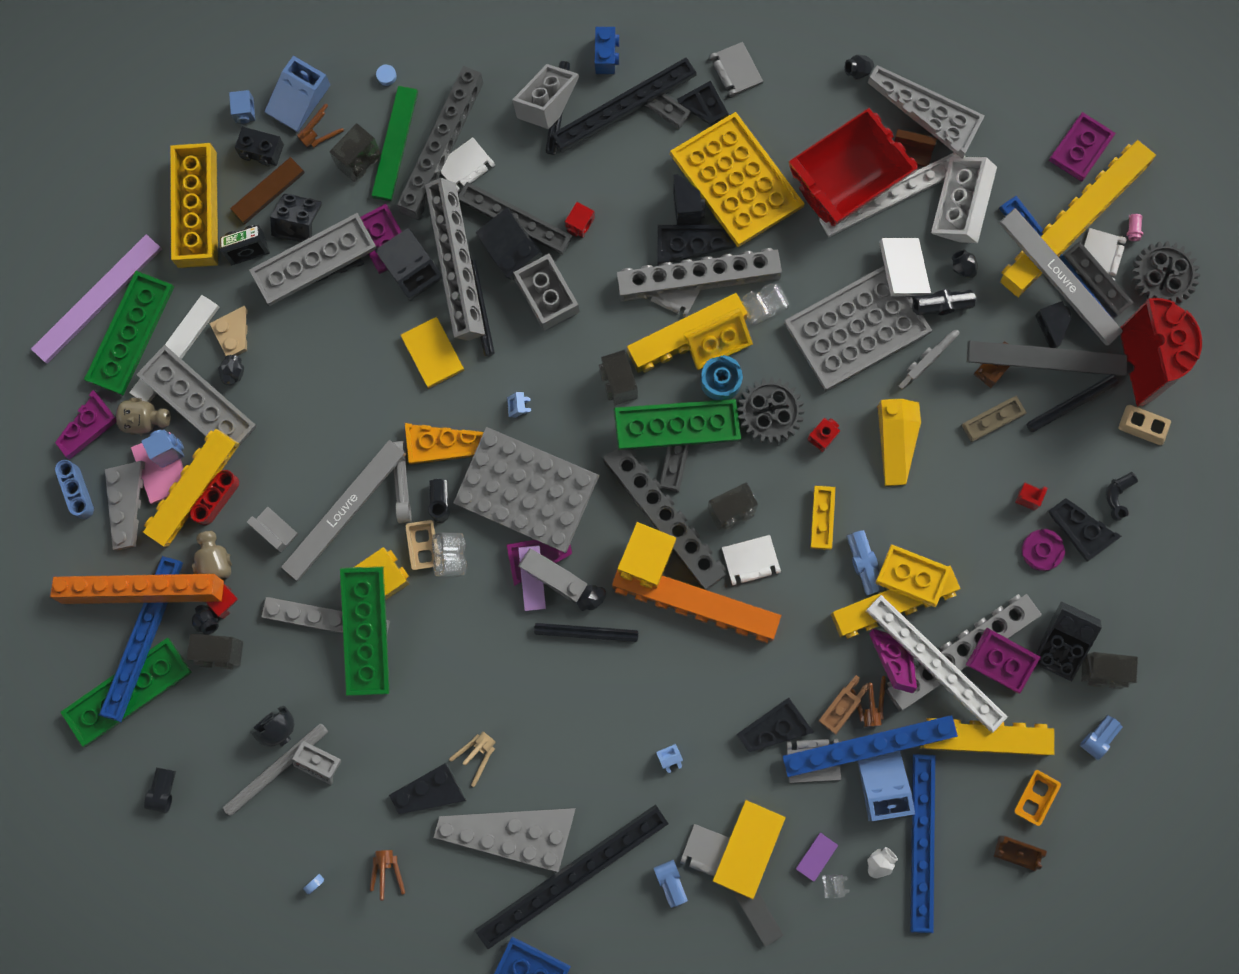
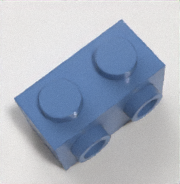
[141,430,185,468]

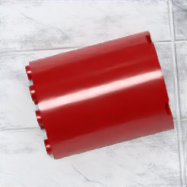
[789,108,918,226]
[1120,298,1202,407]

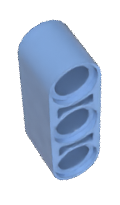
[55,460,94,519]

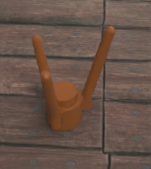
[297,104,344,147]
[851,676,886,727]
[370,850,405,901]

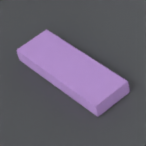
[519,545,546,611]

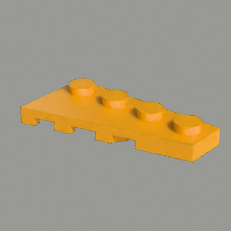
[405,423,484,464]

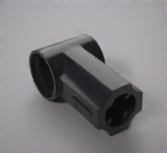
[428,479,450,523]
[144,767,176,813]

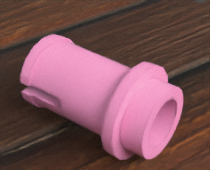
[1126,214,1143,241]

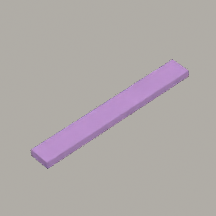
[31,234,162,364]

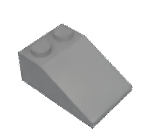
[512,64,579,129]

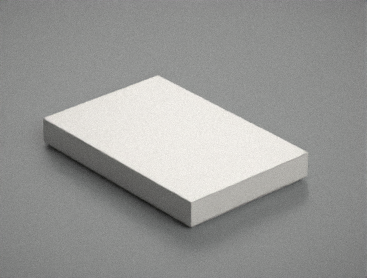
[879,238,931,296]

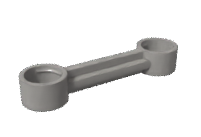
[393,441,412,523]

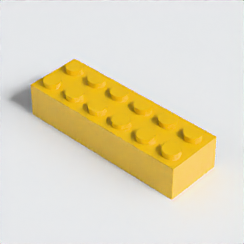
[170,143,218,268]

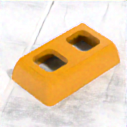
[1014,770,1061,826]

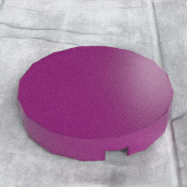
[1022,529,1065,571]

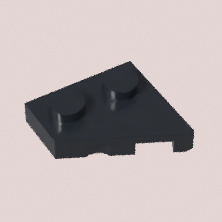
[677,80,729,126]

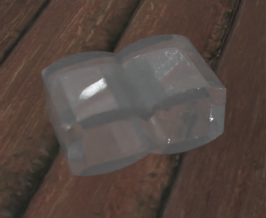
[742,283,790,326]
[432,533,467,577]

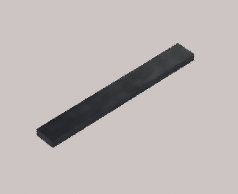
[551,57,697,153]

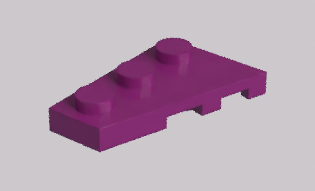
[55,390,117,460]
[507,539,572,586]
[869,629,917,693]

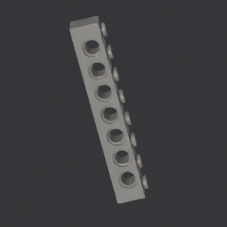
[425,178,485,341]
[617,248,782,301]
[885,594,1042,712]

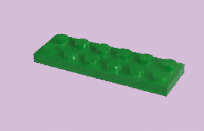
[84,271,174,396]
[613,399,741,450]
[340,566,390,696]
[60,638,192,747]

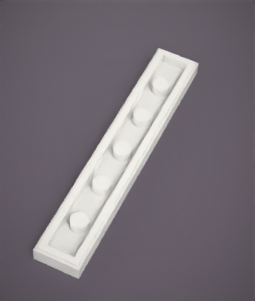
[130,295,220,402]

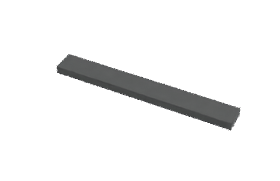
[966,341,1127,376]

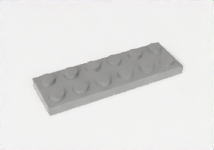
[249,213,377,306]
[136,345,257,444]

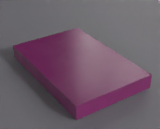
[1048,112,1116,182]
[360,204,402,274]
[966,628,1041,694]

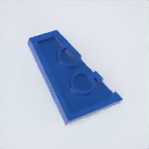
[494,937,571,974]

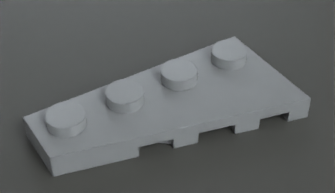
[105,461,145,551]

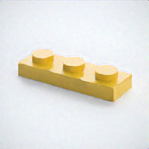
[810,486,836,550]

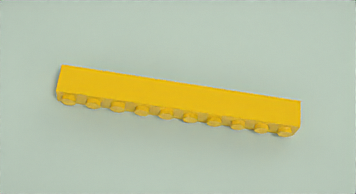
[1000,140,1156,298]

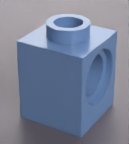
[229,90,255,124]

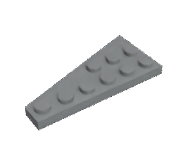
[868,65,985,159]
[433,808,576,872]

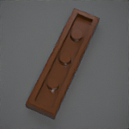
[230,157,305,224]

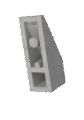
[519,548,587,602]

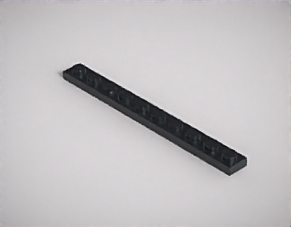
[475,804,669,949]

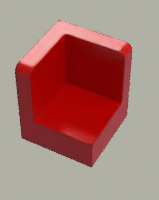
[1015,482,1048,511]
[206,584,238,619]

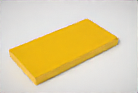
[712,800,786,900]

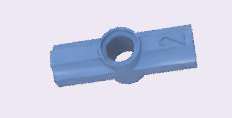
[846,530,884,596]

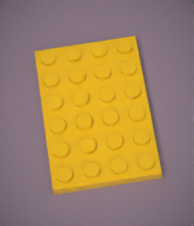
[670,112,805,247]

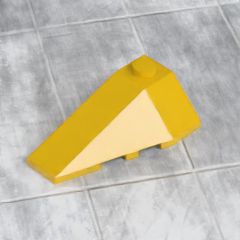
[878,399,921,486]

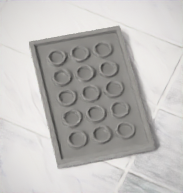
[784,266,932,391]
[454,427,600,553]

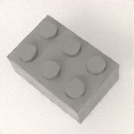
[513,254,579,331]

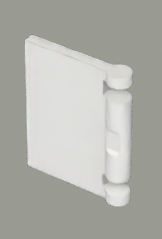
[441,137,495,192]
[1076,228,1127,281]
[722,535,781,586]

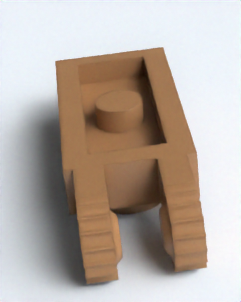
[819,675,869,735]

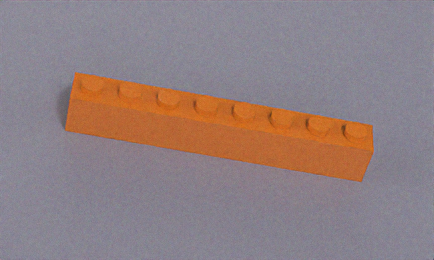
[612,563,781,643]
[50,574,224,604]

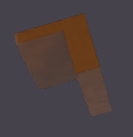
[894,129,937,167]

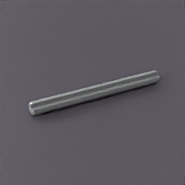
[223,724,328,816]

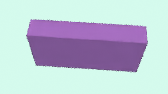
[795,833,838,882]

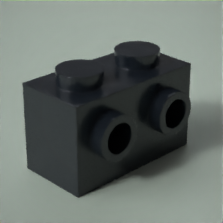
[235,126,284,166]

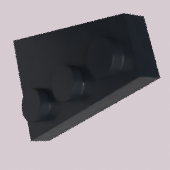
[1047,498,1122,561]
[389,763,467,814]

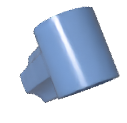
[1080,715,1123,760]
[653,860,688,908]

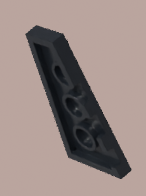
[657,225,737,265]

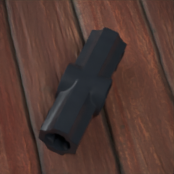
[912,289,976,315]

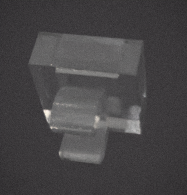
[822,874,849,898]

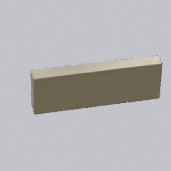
[961,395,1027,443]

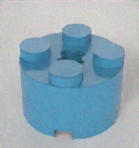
[701,355,743,401]

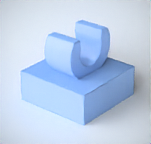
[507,392,531,418]
[656,744,683,773]

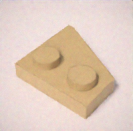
[209,306,248,356]

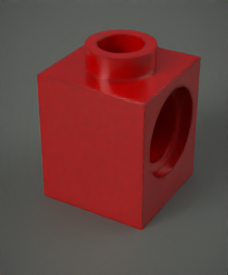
[565,202,595,238]

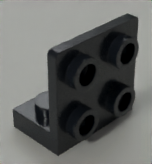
[270,194,322,242]

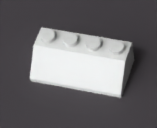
[931,157,997,243]

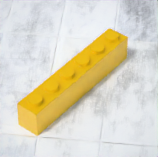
[627,293,748,373]
[143,429,240,546]
[831,565,961,639]
[920,718,1054,756]

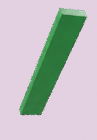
[372,86,418,201]

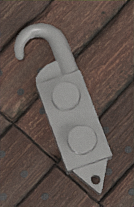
[899,330,960,389]

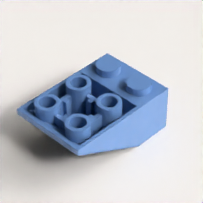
[265,56,331,132]
[858,751,915,821]

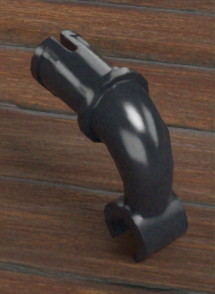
[1106,472,1138,521]

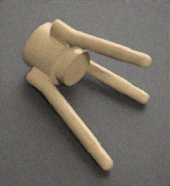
[449,732,496,787]

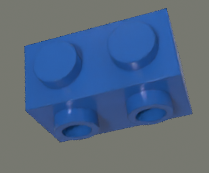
[595,27,619,74]

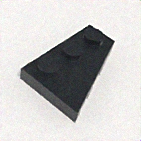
[736,697,814,752]

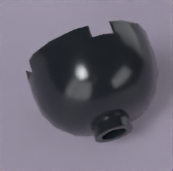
[250,706,295,747]

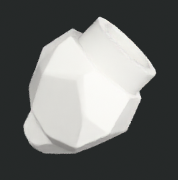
[867,847,898,879]

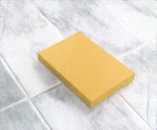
[684,308,753,370]
[401,317,464,389]
[875,544,951,608]

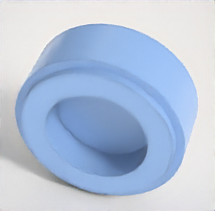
[376,65,397,86]
[303,874,324,894]

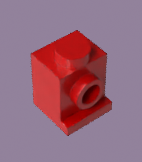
[807,418,840,452]

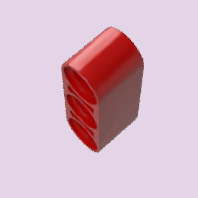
[190,470,239,526]

